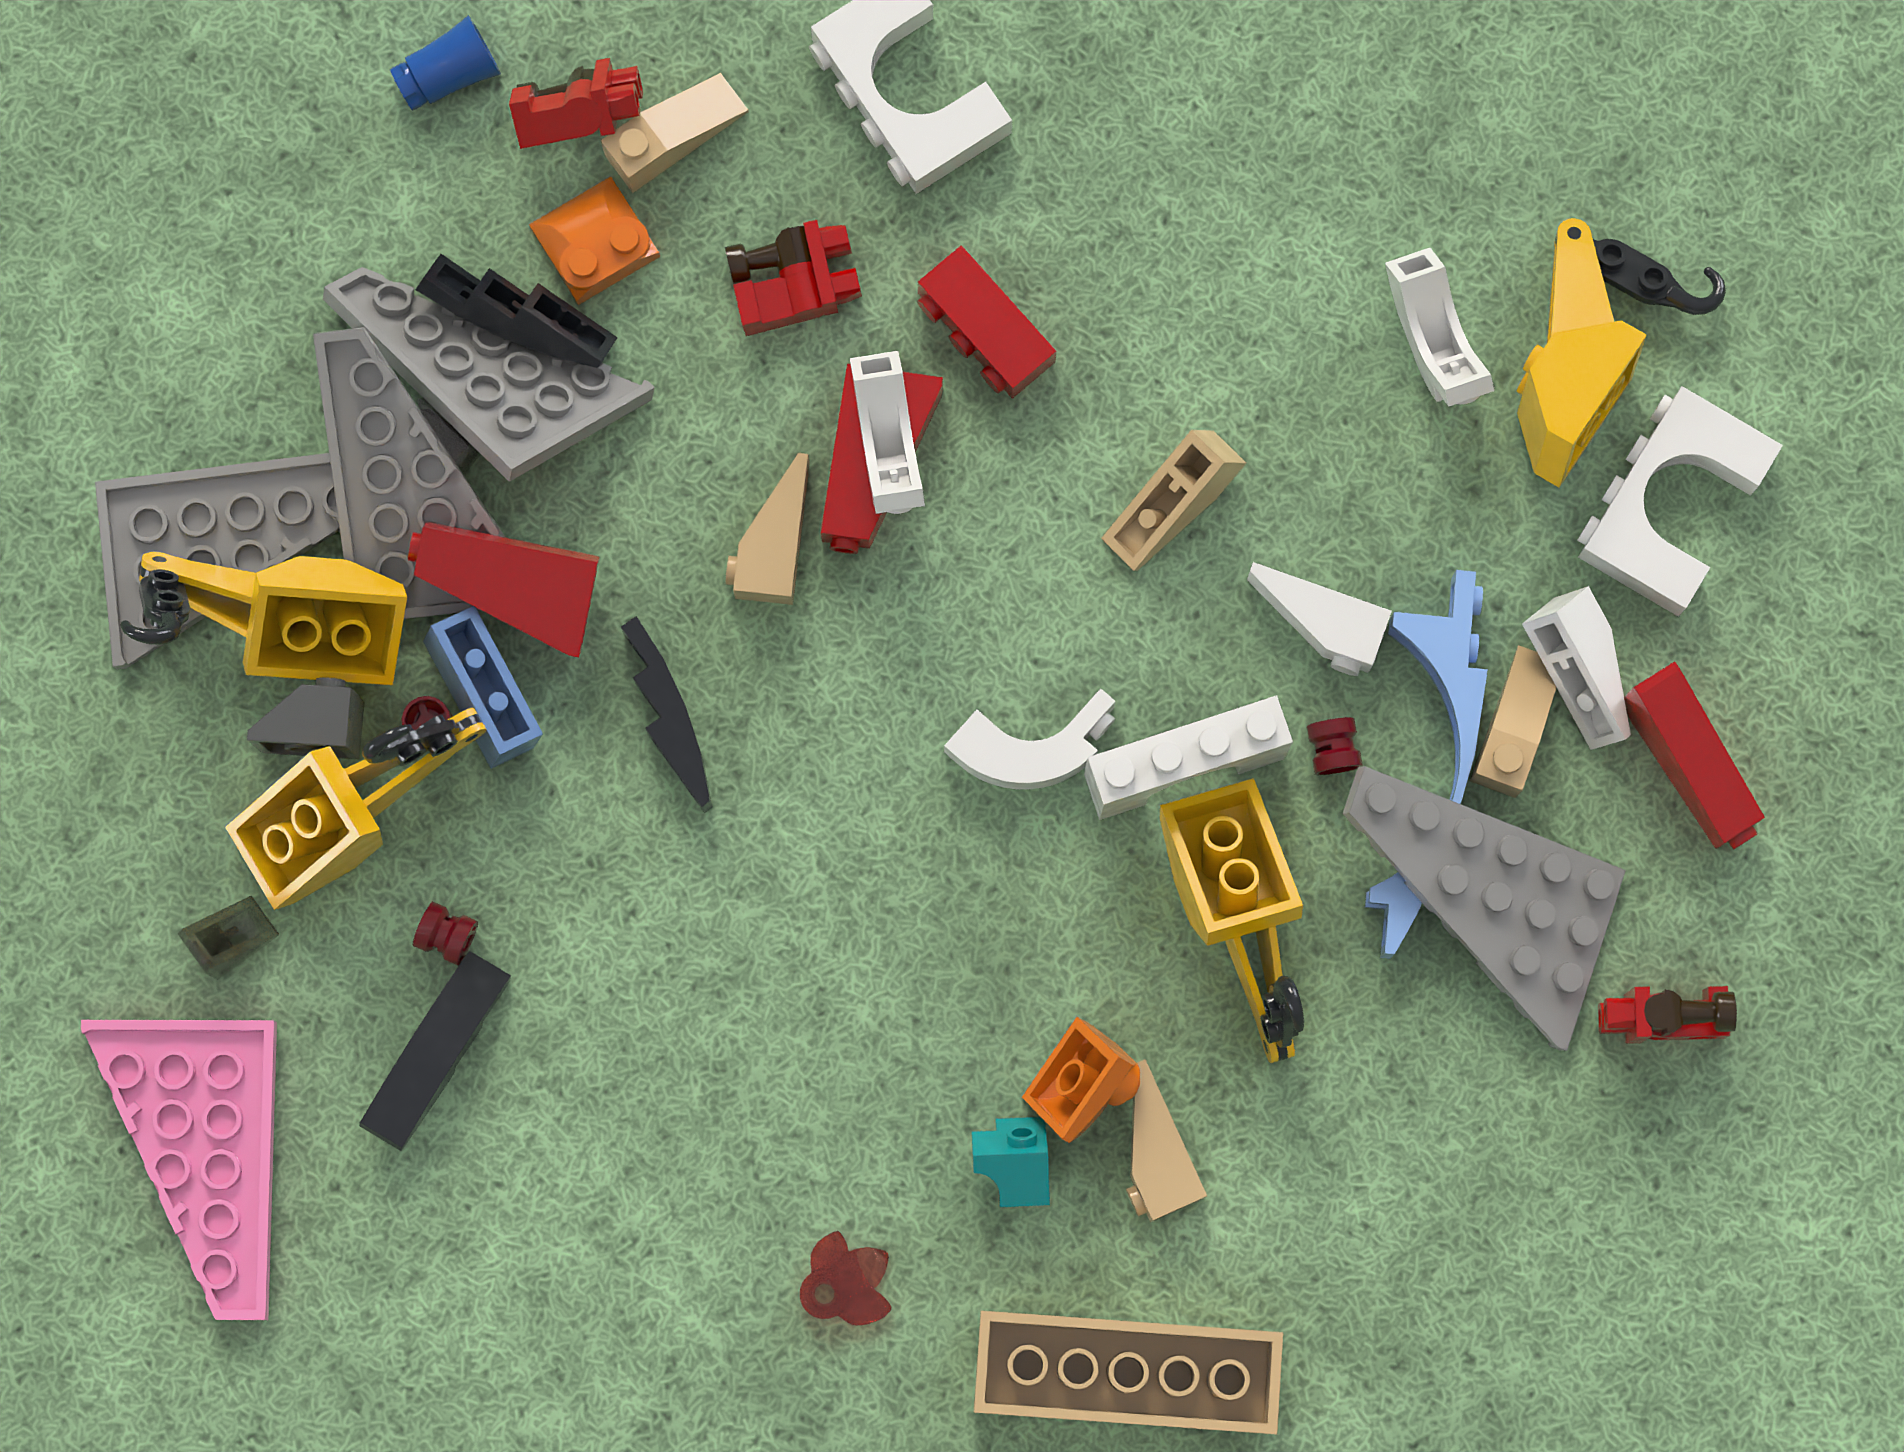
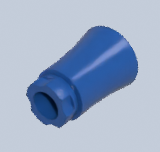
[390,15,501,111]

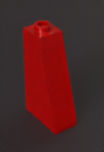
[821,364,943,554]
[408,522,600,658]
[1624,661,1765,850]

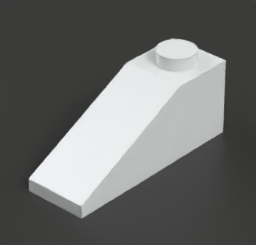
[1247,562,1392,676]
[1522,586,1631,750]

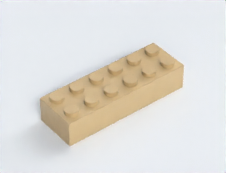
[974,1311,1283,1434]

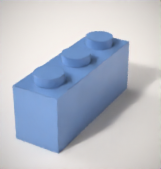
[423,606,543,769]

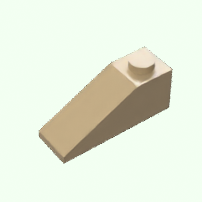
[601,73,749,193]
[1101,430,1246,571]
[726,453,810,605]
[1470,645,1556,798]
[1126,1059,1207,1222]

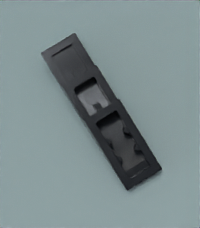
[415,254,618,368]
[621,616,713,813]
[359,951,511,1151]

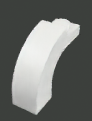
[1385,248,1494,407]
[850,351,925,514]
[944,689,1115,789]

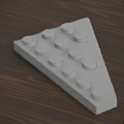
[323,267,655,482]
[313,327,506,619]
[95,453,340,670]
[1342,766,1626,1051]

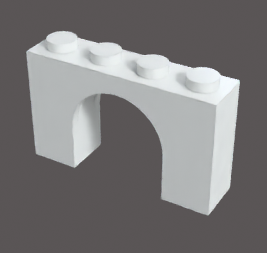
[809,0,1012,194]
[1577,386,1783,617]
[1084,695,1293,820]

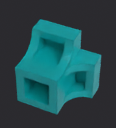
[972,1117,1050,1207]

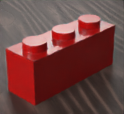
[917,245,1057,399]

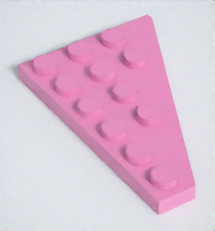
[81,1020,277,1320]

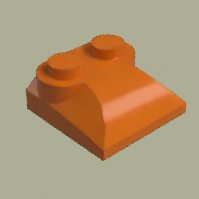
[529,176,660,305]
[1022,1017,1140,1143]

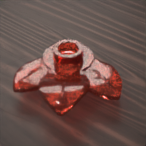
[800,1231,892,1326]

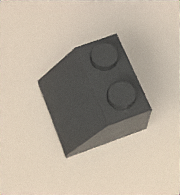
[247,677,365,760]

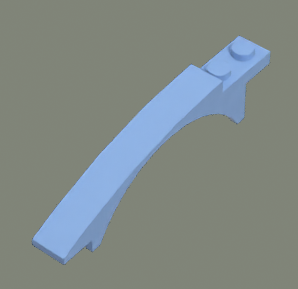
[1365,570,1488,959]

